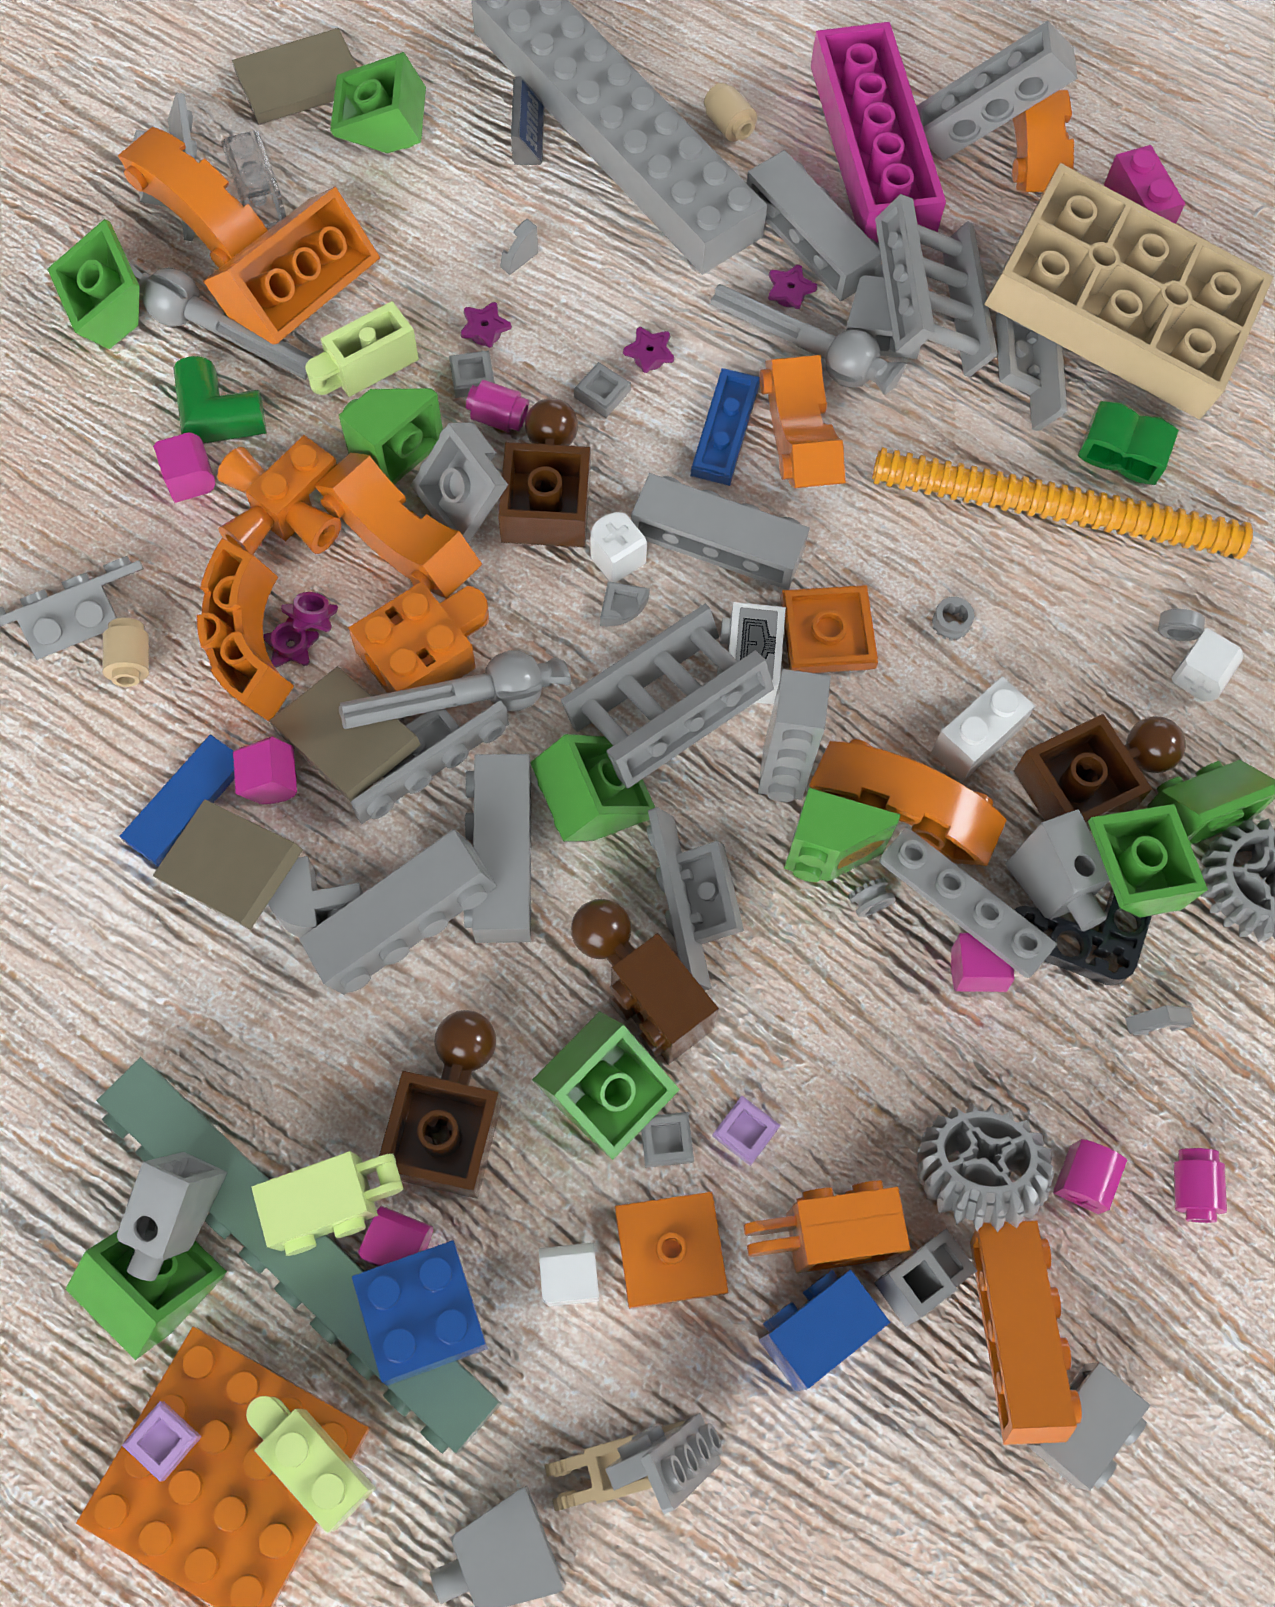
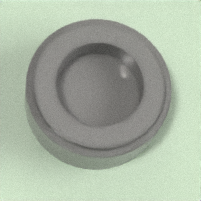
[1158,609,1205,641]

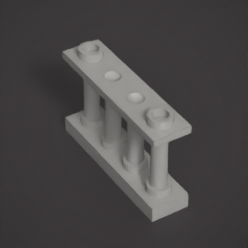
[875,194,997,377]
[560,603,774,789]

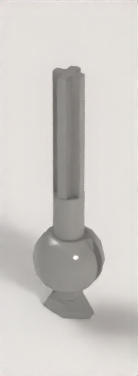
[129,263,313,380]
[711,284,906,395]
[338,650,571,729]

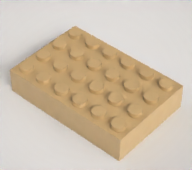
[984,163,1274,420]

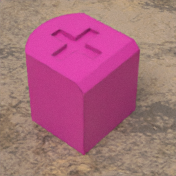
[153,432,215,503]
[233,736,297,804]
[951,933,1015,992]
[1053,1139,1127,1215]
[358,1206,433,1267]

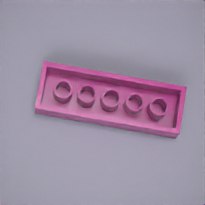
[811,22,946,243]

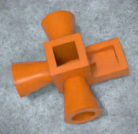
[217,435,341,555]

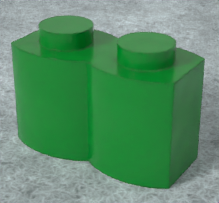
[1078,401,1179,485]

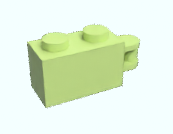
[305,301,419,397]
[251,1151,404,1256]
[246,1396,376,1533]

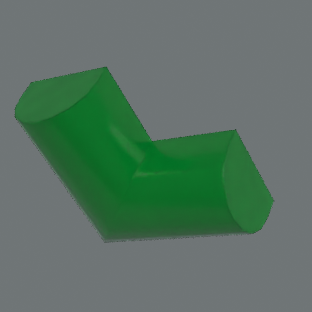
[173,356,267,444]

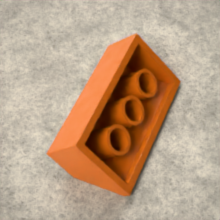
[203,186,381,345]

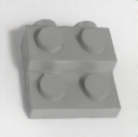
[410,422,508,544]

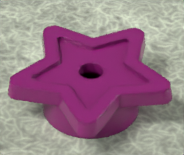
[768,264,817,309]
[460,302,512,348]
[623,327,675,373]
[281,592,338,632]
[263,617,319,667]

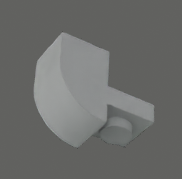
[268,856,363,938]
[874,1228,977,1327]

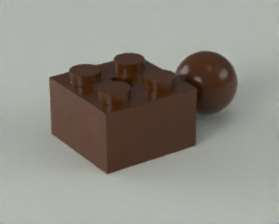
[498,398,591,548]
[1013,714,1186,831]
[571,899,719,1065]
[379,1010,502,1199]

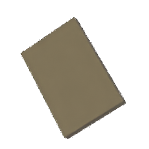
[232,28,358,125]
[269,666,421,802]
[153,799,303,930]

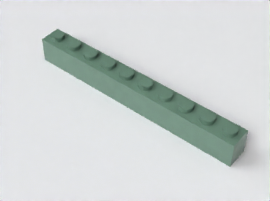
[96,1057,502,1454]

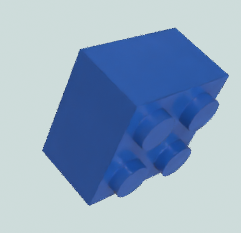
[351,1240,488,1386]
[759,1270,891,1391]

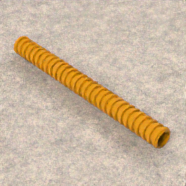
[872,447,1253,560]

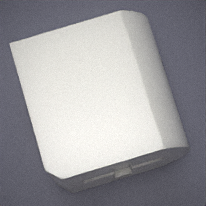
[591,512,647,583]
[1171,627,1243,701]
[539,1242,599,1307]

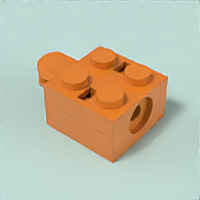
[348,581,489,693]
[744,1180,910,1274]

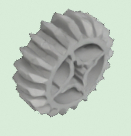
[1201,819,1275,942]
[916,1103,1054,1233]

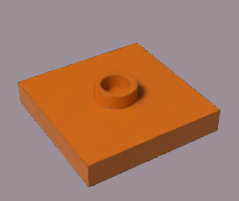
[780,585,878,673]
[615,1192,729,1309]

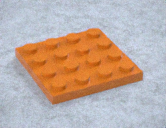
[76,1326,371,1607]

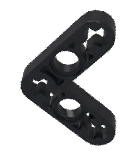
[1014,888,1152,986]

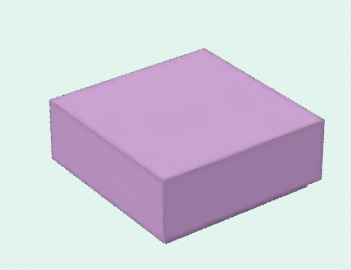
[712,1096,781,1166]
[122,1401,202,1481]

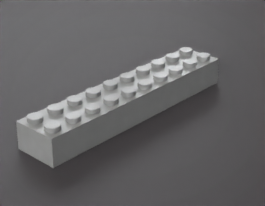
[472,0,767,275]

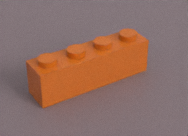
[970,1220,1082,1445]

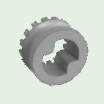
[932,597,975,641]
[848,878,896,918]

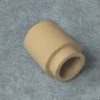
[704,83,757,142]
[103,618,149,687]

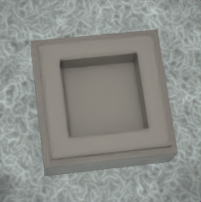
[449,350,495,398]
[574,362,631,418]
[641,1112,694,1168]

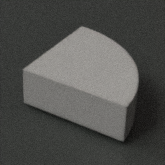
[500,218,538,275]
[600,581,650,627]
[1125,1005,1194,1036]

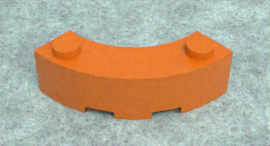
[1012,90,1074,192]
[117,127,268,268]
[760,355,846,488]
[314,452,482,598]
[197,538,294,722]
[809,739,1007,866]

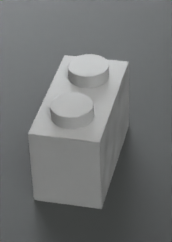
[1027,1362,1151,1491]

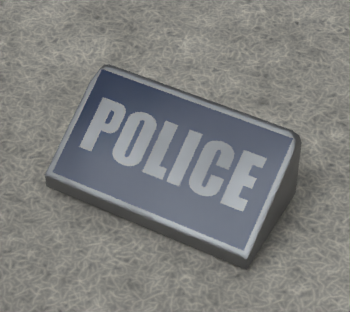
[511,76,544,165]

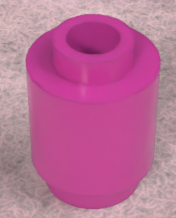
[465,379,530,432]
[1173,1148,1227,1223]

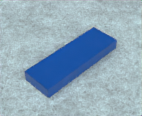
[690,368,760,486]
[119,734,235,867]

